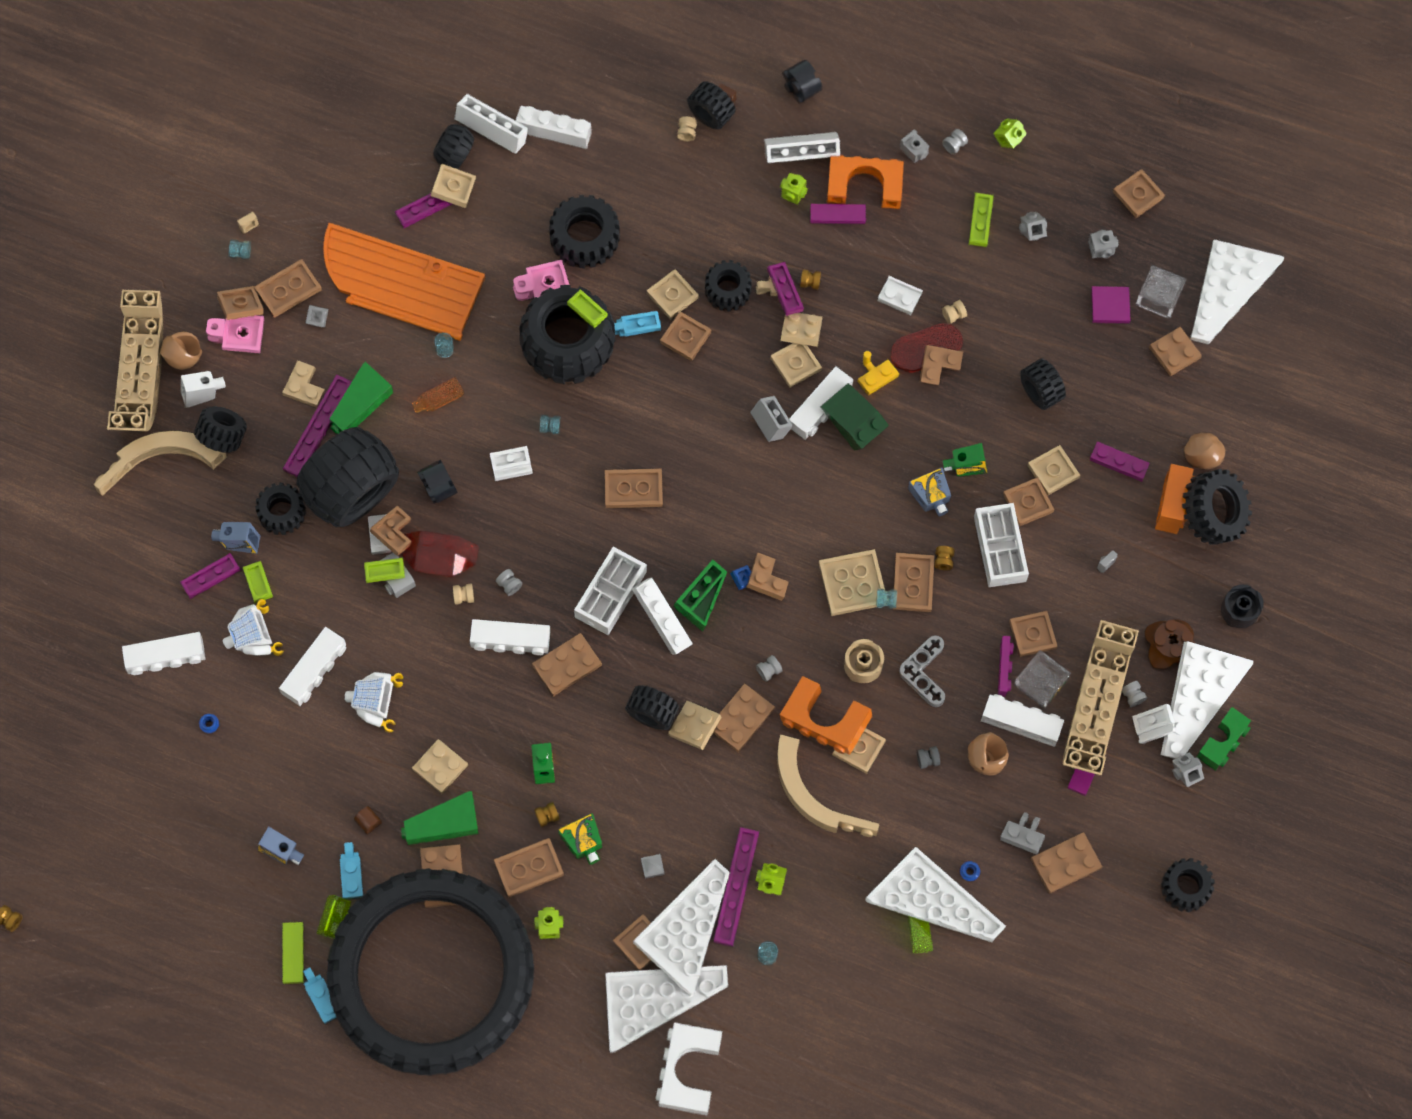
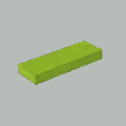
[969,193,994,247]
[283,922,304,984]

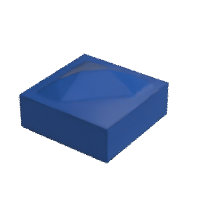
[730,565,751,590]

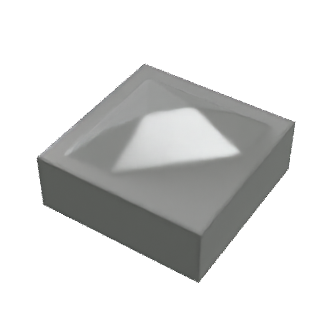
[306,305,328,327]
[1097,550,1118,573]
[641,854,664,879]

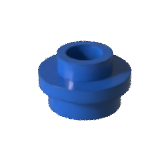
[199,714,219,733]
[960,861,980,881]

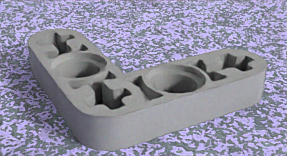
[899,636,945,707]

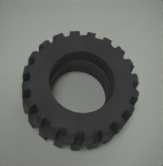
[549,194,620,268]

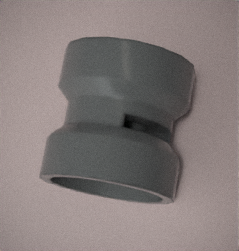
[916,746,940,769]

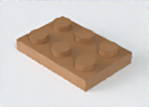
[254,259,322,318]
[605,469,663,508]
[893,553,934,612]
[532,633,602,696]
[713,684,775,753]
[1031,832,1102,894]
[494,838,564,898]
[420,844,463,908]

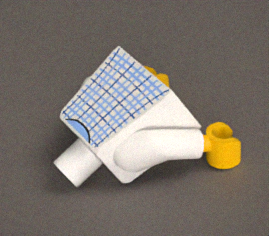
[223,599,284,656]
[345,672,403,733]

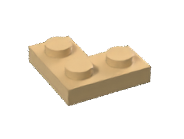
[282,361,325,408]

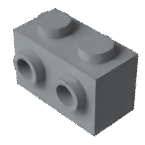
[750,396,793,442]

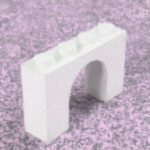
[656,1023,722,1115]

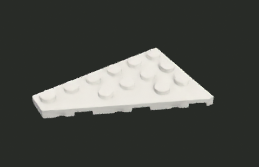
[1190,240,1284,344]
[1161,641,1253,759]
[865,847,1006,942]
[633,859,730,996]
[606,966,728,1053]

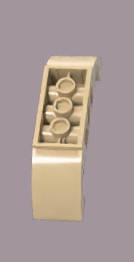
[107,290,163,431]
[1062,620,1139,776]

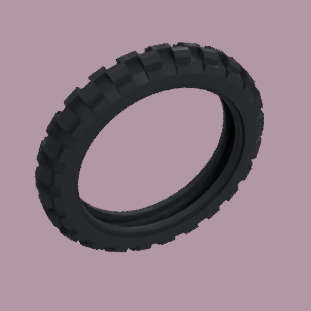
[327,868,534,1076]

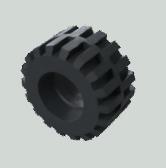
[687,81,736,130]
[705,260,752,312]
[1020,358,1066,410]
[194,406,247,453]
[255,482,306,535]
[625,685,679,730]
[1161,858,1215,912]

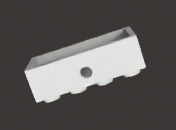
[974,503,1029,587]
[574,547,647,635]

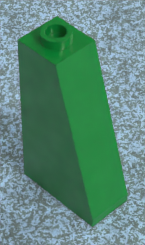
[330,362,393,434]
[401,791,479,845]

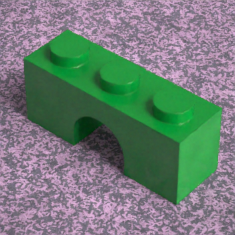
[1197,707,1251,771]

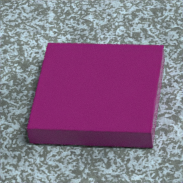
[1091,286,1130,323]

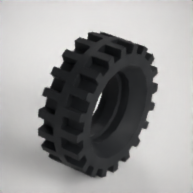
[1182,469,1252,545]

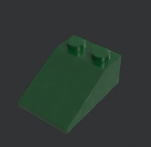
[820,383,889,451]

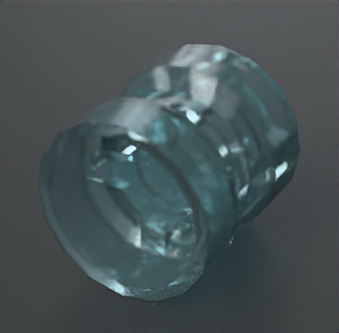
[229,239,251,259]
[434,333,454,357]
[540,414,561,435]
[876,589,897,609]
[757,941,778,965]

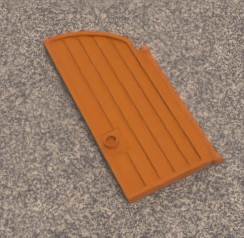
[323,223,485,341]

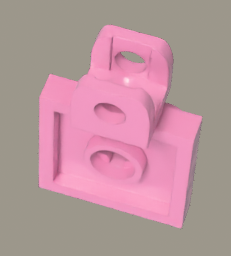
[513,260,569,300]
[206,316,264,353]

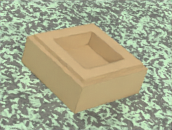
[237,212,259,234]

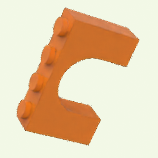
[827,155,904,209]
[780,676,872,755]

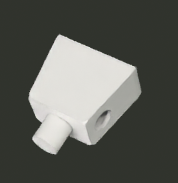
[181,371,225,408]

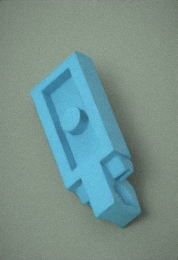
[614,311,661,337]
[340,842,363,899]
[303,968,337,1024]

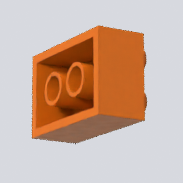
[1155,464,1196,534]

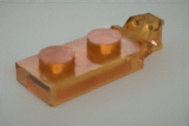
[412,377,465,413]

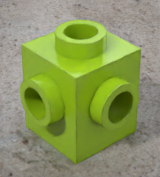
[993,119,1027,148]
[780,173,808,205]
[755,863,787,895]
[535,907,563,939]

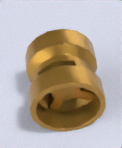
[800,269,821,290]
[934,546,955,570]
[534,802,560,827]
[0,905,23,932]

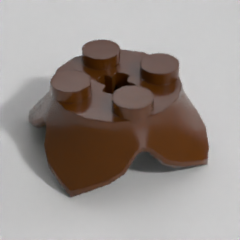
[1145,620,1195,669]

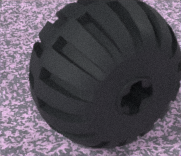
[433,124,474,169]

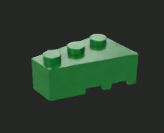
[673,559,727,632]

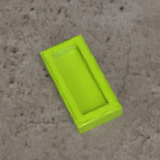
[567,289,608,329]
[364,558,405,583]
[243,561,273,603]

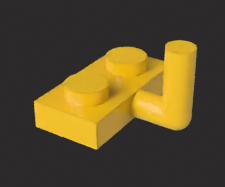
[857,351,899,396]

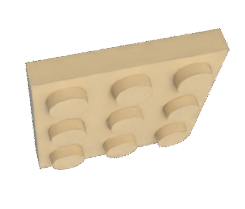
[819,549,888,616]

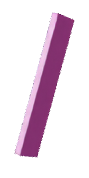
[283,374,352,477]
[713,827,759,947]

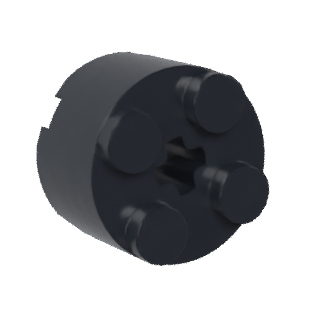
[782,60,822,104]
[417,459,458,504]
[1221,584,1264,628]

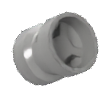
[942,129,968,154]
[496,569,523,596]
[756,655,783,682]
[1122,681,1147,707]

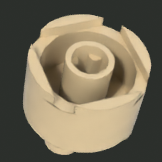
[844,639,884,683]

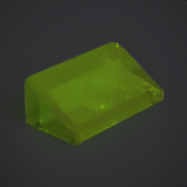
[317,895,351,938]
[907,915,933,954]

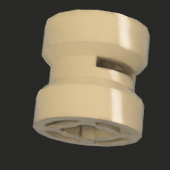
[677,116,697,141]
[942,300,967,324]
[453,583,474,605]

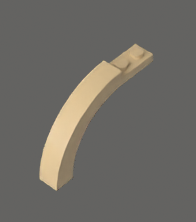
[94,431,227,496]
[777,735,879,837]

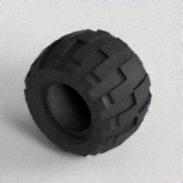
[519,285,615,384]
[296,427,399,527]

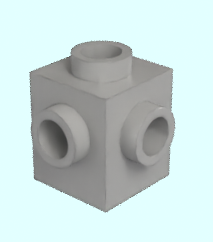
[1019,212,1047,241]
[1088,230,1118,258]
[1172,752,1205,787]

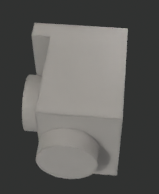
[900,129,929,163]

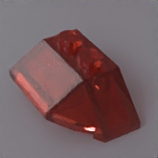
[401,530,479,577]

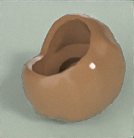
[160,332,202,370]
[1184,433,1225,470]
[968,732,1009,776]

